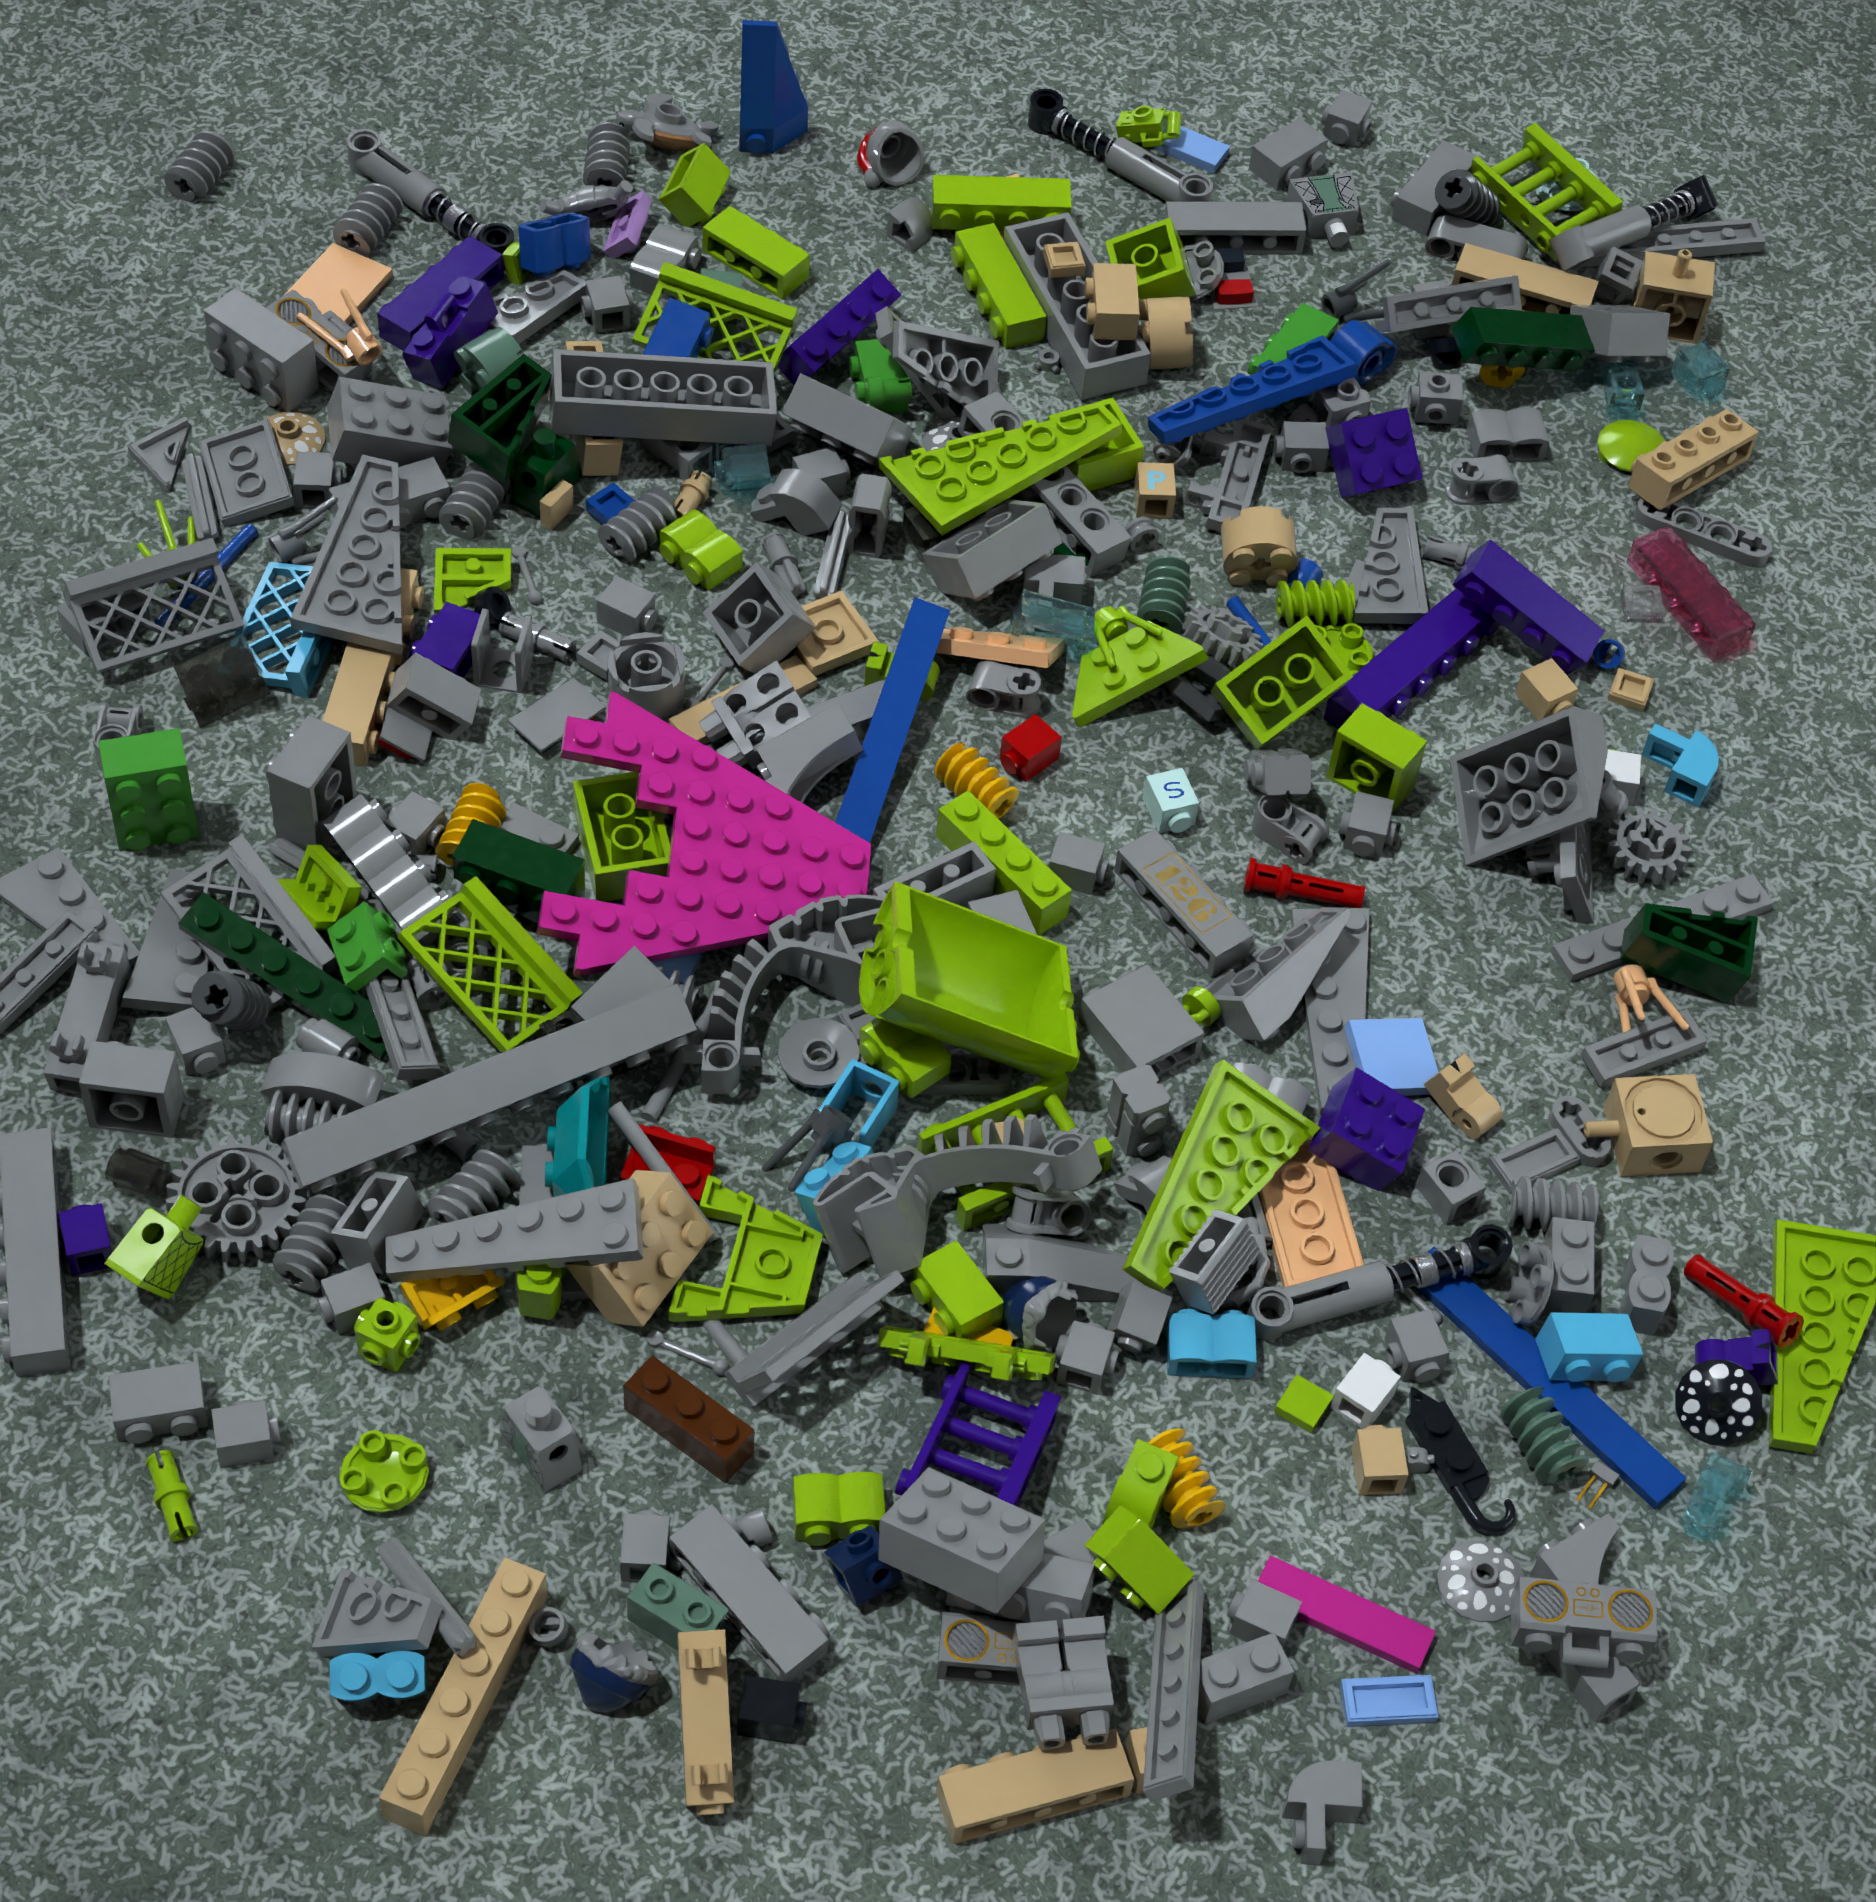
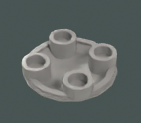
[1183,241,1224,301]
[1503,1241,1554,1326]

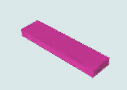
[1258,1555,1436,1674]

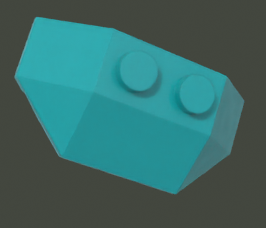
[545,1075,610,1197]

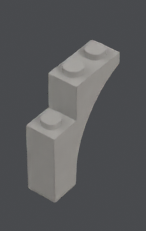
[756,703,863,803]
[1531,1513,1640,1723]

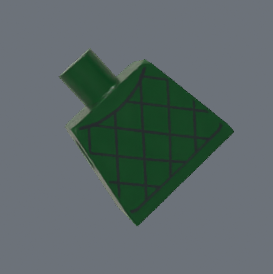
[511,428,582,518]

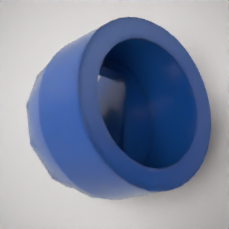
[1593,639,1625,669]

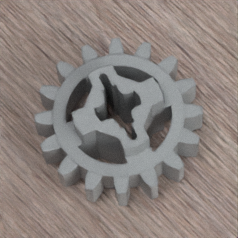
[1182,605,1263,667]
[1604,807,1692,885]

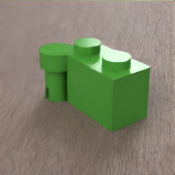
[849,339,912,413]

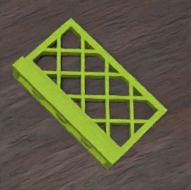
[632,262,798,373]
[398,876,583,1053]

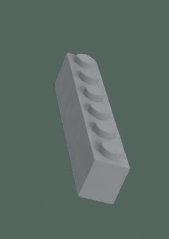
[0,1127,70,1377]

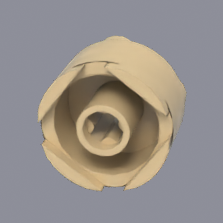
[1139,296,1193,370]
[1221,506,1297,586]

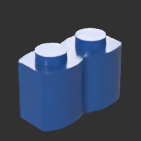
[518,212,591,276]

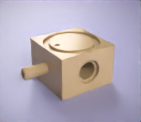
[1631,249,1715,344]
[1584,1074,1713,1177]

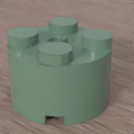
[454,327,523,394]

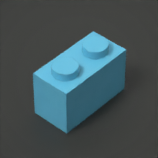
[1535,1312,1643,1382]

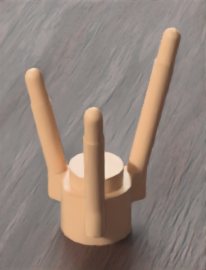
[297,288,383,365]
[1613,964,1689,1033]

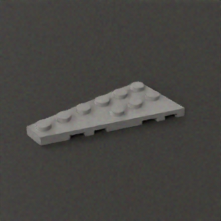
[290,454,402,655]

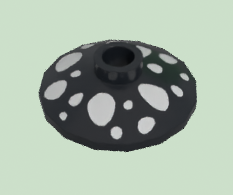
[1675,1359,1762,1445]

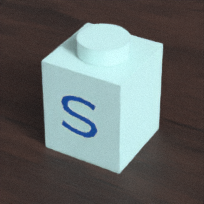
[1143,768,1199,833]

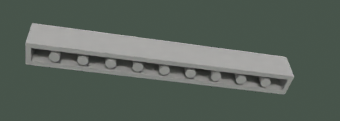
[281,984,697,1194]

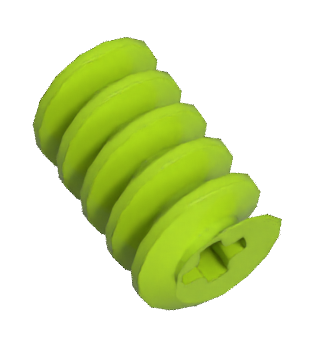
[1275,579,1355,627]

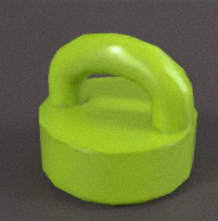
[1182,986,1221,1027]

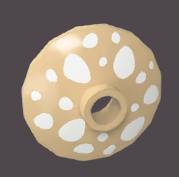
[264,412,325,466]

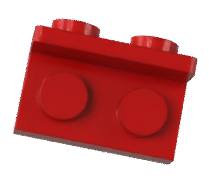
[619,1124,716,1207]

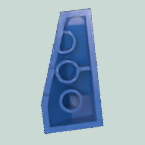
[739,20,808,154]

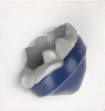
[1003,1276,1078,1353]
[569,1633,659,1712]

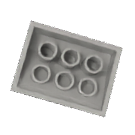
[1450,706,1608,866]

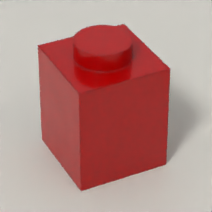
[999,714,1062,782]

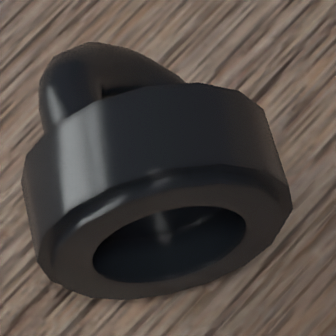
[1428,337,1463,370]
[474,586,511,626]

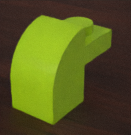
[1102,1439,1179,1529]

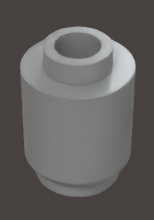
[296,1018,361,1062]

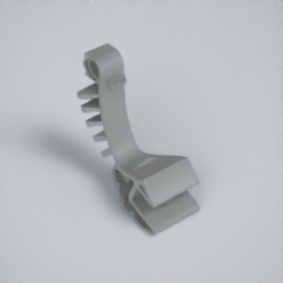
[683,894,885,1094]
[813,1114,1102,1278]

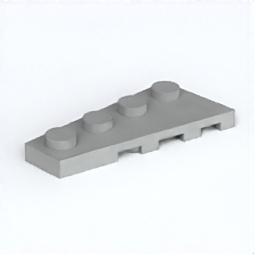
[121,870,210,1013]

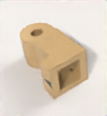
[1423,1053,1503,1139]

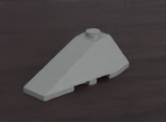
[982,1224,1144,1302]

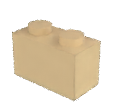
[1084,263,1140,340]

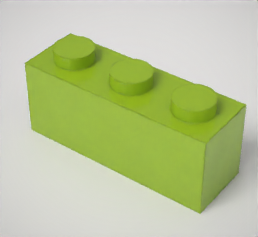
[702,206,810,300]

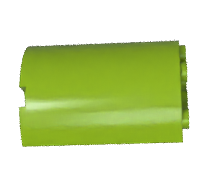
[859,881,1080,1080]

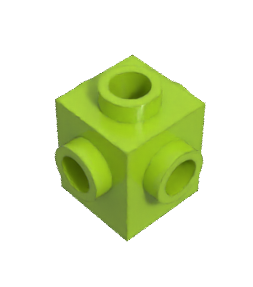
[354,1297,421,1373]

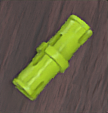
[145,1450,198,1542]

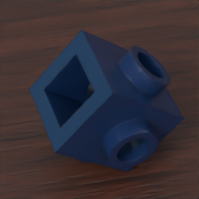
[824,1525,903,1606]

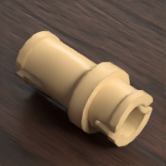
[674,470,713,518]

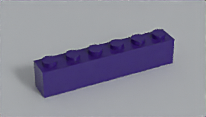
[1323,588,1500,729]

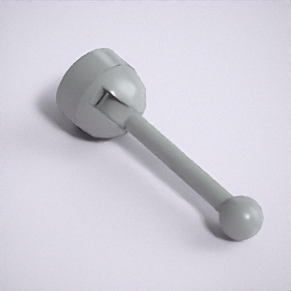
[667,1508,773,1572]

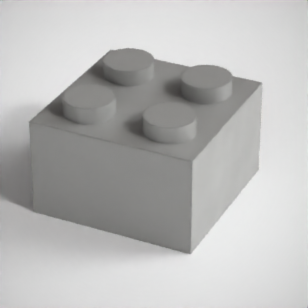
[1570,305,1670,362]
[703,562,817,674]
[79,1041,184,1138]

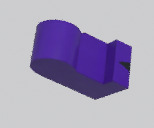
[1695,1329,1778,1385]

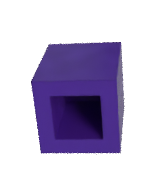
[58,1203,113,1276]

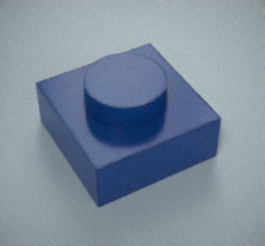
[586,482,635,524]

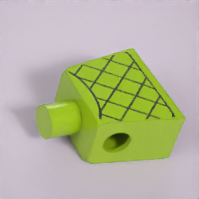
[104,1194,203,1300]

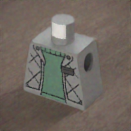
[1286,172,1359,247]
[499,1386,583,1493]

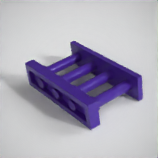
[895,1361,1061,1507]

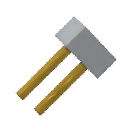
[1576,1460,1619,1509]

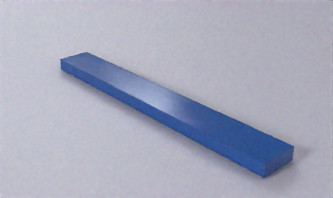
[835,597,950,843]
[1414,1246,1686,1509]

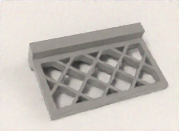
[63,538,244,674]
[161,834,338,1011]
[723,1270,904,1408]

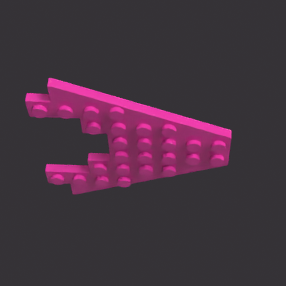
[537,692,871,976]

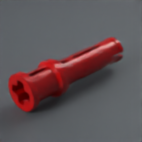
[1243,857,1365,908]
[1684,1254,1804,1348]

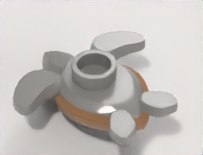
[616,93,719,151]

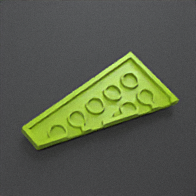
[878,402,1122,535]
[1122,1059,1321,1291]
[1769,1219,1876,1454]

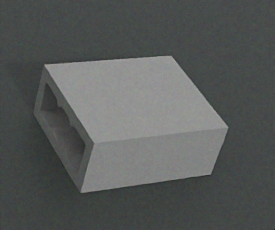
[1078,964,1204,1076]

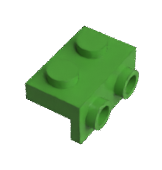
[327,901,408,992]

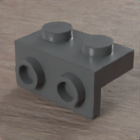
[1163,654,1231,722]

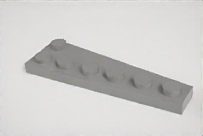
[1290,908,1369,1115]
[385,1178,644,1282]

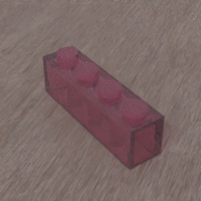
[1627,525,1756,662]

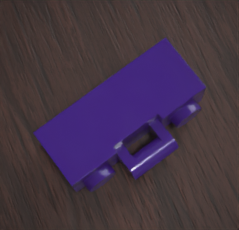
[402,276,498,389]

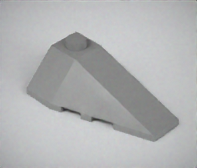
[893,320,999,406]
[1205,907,1351,1042]

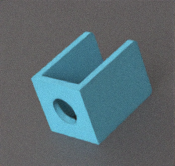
[819,1059,900,1147]

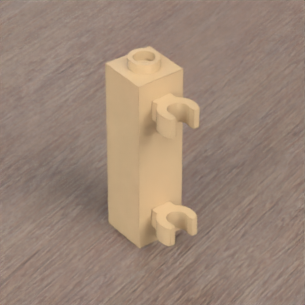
[677,1629,734,1815]

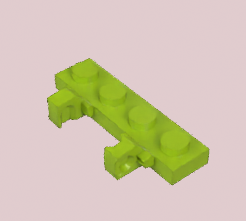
[877,1325,1057,1382]

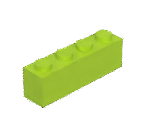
[931,175,1072,231]
[951,223,1047,349]
[936,790,1072,935]

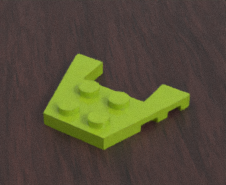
[668,1175,823,1322]

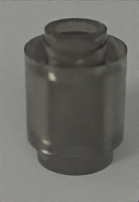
[105,1148,173,1202]

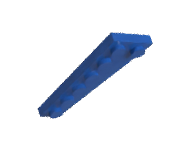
[1147,335,1357,445]

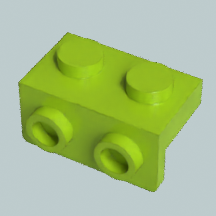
[277,845,362,931]

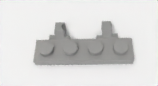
[1184,419,1272,532]

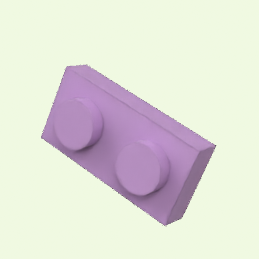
[603,191,652,259]

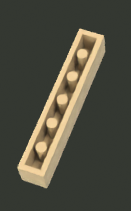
[322,568,424,767]
[379,1557,547,1836]

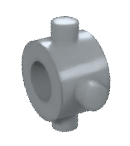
[1034,349,1060,373]
[1405,1447,1435,1473]

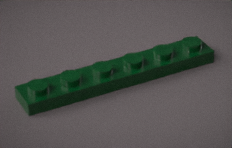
[178,892,387,1061]

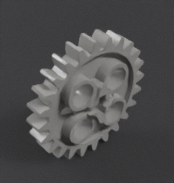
[166,1135,307,1263]

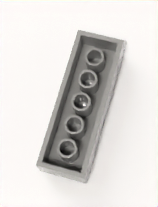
[1003,212,1151,400]
[550,349,777,446]

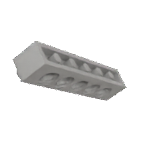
[957,391,1132,578]

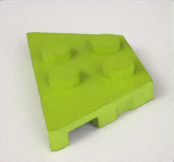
[1072,621,1209,727]

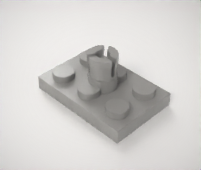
[1526,822,1593,924]

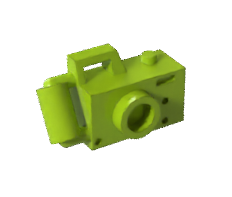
[1115,105,1182,147]

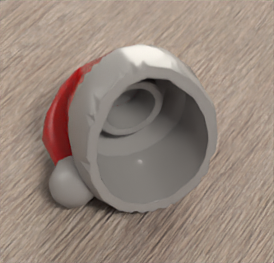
[857,120,924,189]

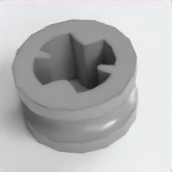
[1125,517,1160,553]

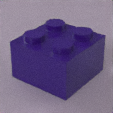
[1325,408,1423,498]
[1308,1067,1425,1191]

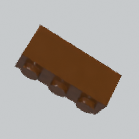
[623,1355,755,1484]

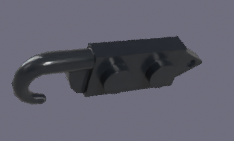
[1405,1387,1516,1536]

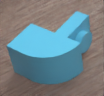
[1642,723,1719,808]

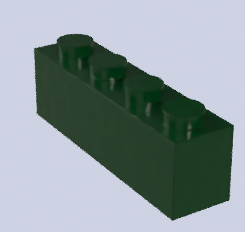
[1451,307,1595,372]

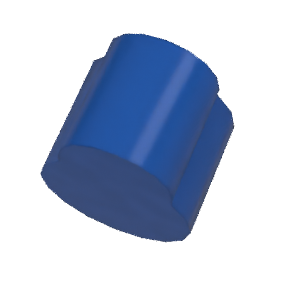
[1330,320,1398,386]

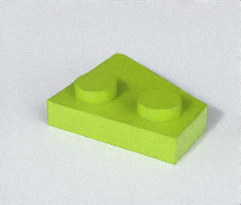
[434,548,512,615]

